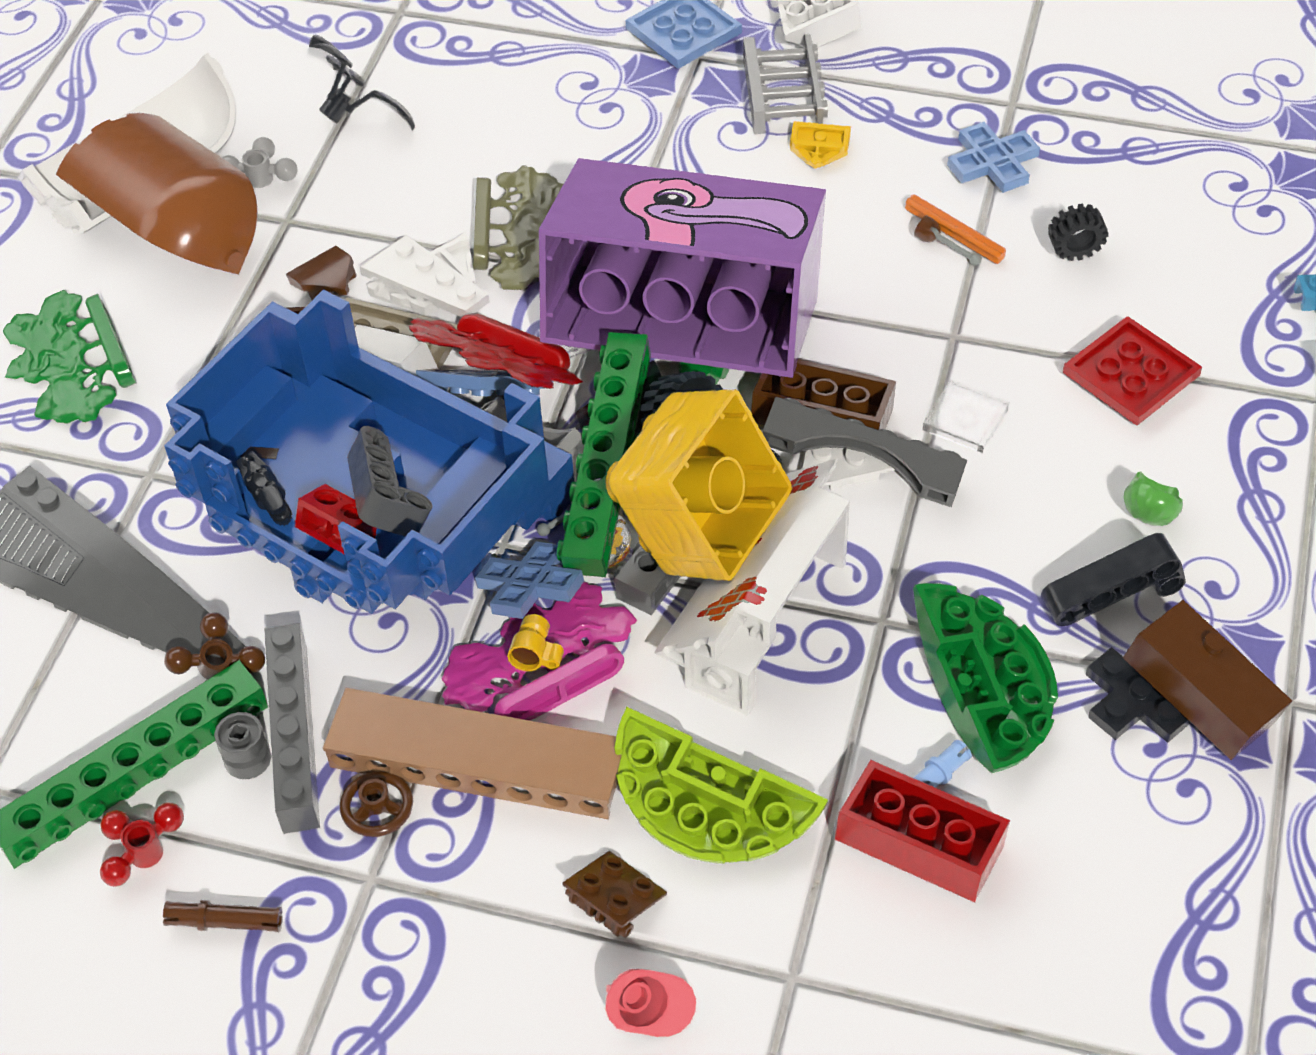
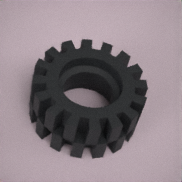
[1048,203,1109,261]

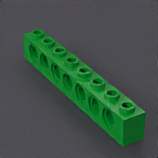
[557,332,651,577]
[0,661,268,869]

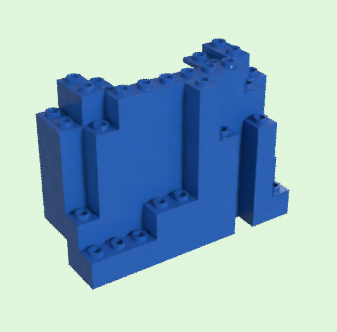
[164,289,575,614]

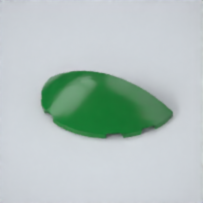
[913,583,1058,773]

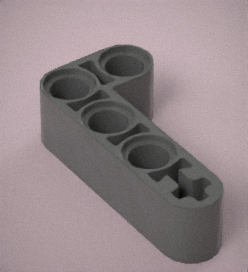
[347,426,433,536]

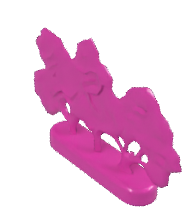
[441,582,637,721]

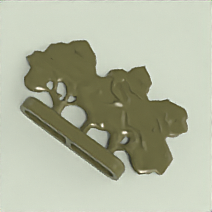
[473,165,564,290]

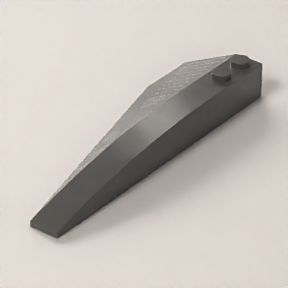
[0,466,246,668]

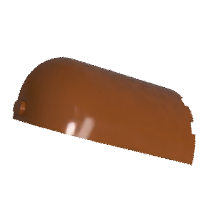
[55,113,257,275]

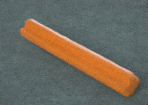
[905,194,1006,264]

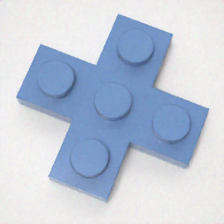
[947,121,1040,193]
[475,541,584,619]

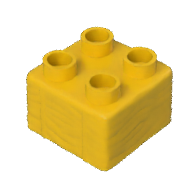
[606,389,792,581]

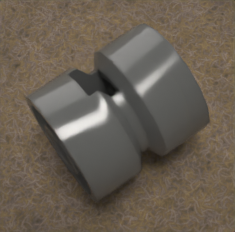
[214,712,272,780]

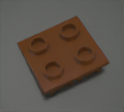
[562,850,668,938]

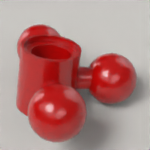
[100,802,184,887]

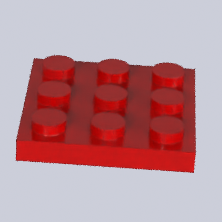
[1063,316,1202,426]

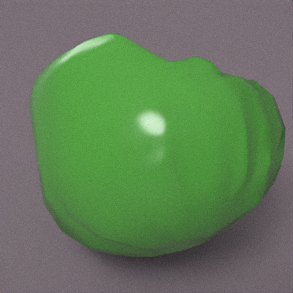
[1123,471,1183,526]

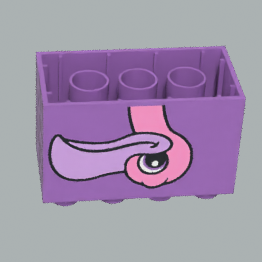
[539,158,826,378]

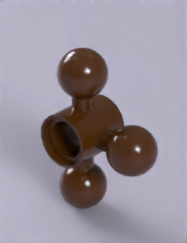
[164,612,265,679]

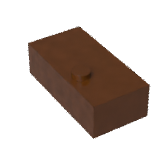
[751,359,896,430]
[1123,600,1293,760]

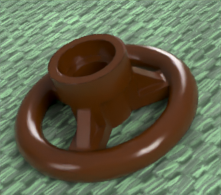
[339,771,413,837]

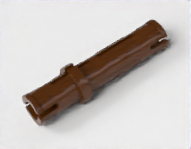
[162,900,283,932]

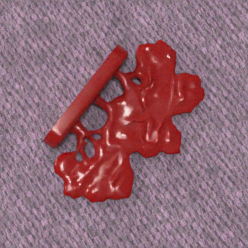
[408,313,583,389]

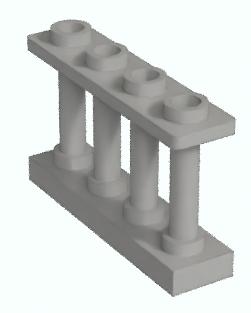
[743,34,828,134]

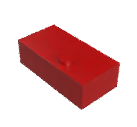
[835,760,1010,903]

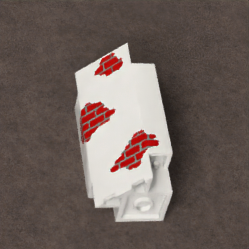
[654,459,850,716]

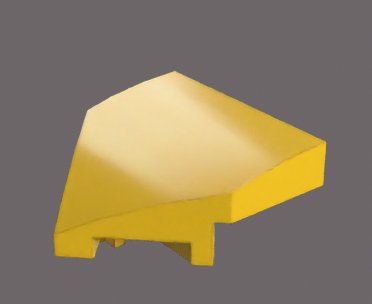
[790,121,851,169]

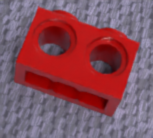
[295,484,377,555]

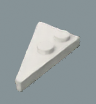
[802,448,900,490]

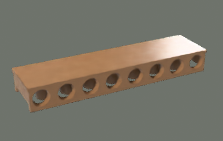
[323,688,621,820]

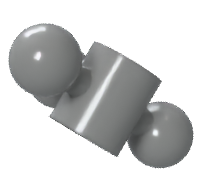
[222,137,298,188]

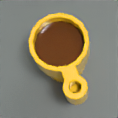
[507,614,564,672]

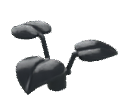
[309,34,415,130]

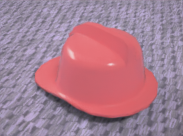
[605,969,696,1037]

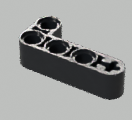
[1041,533,1186,626]

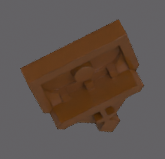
[286,246,357,300]

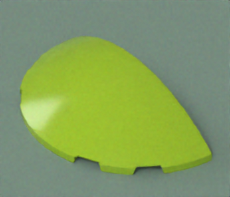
[615,707,828,864]

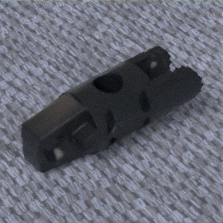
[236,451,293,526]

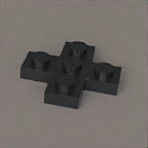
[1085,647,1191,743]

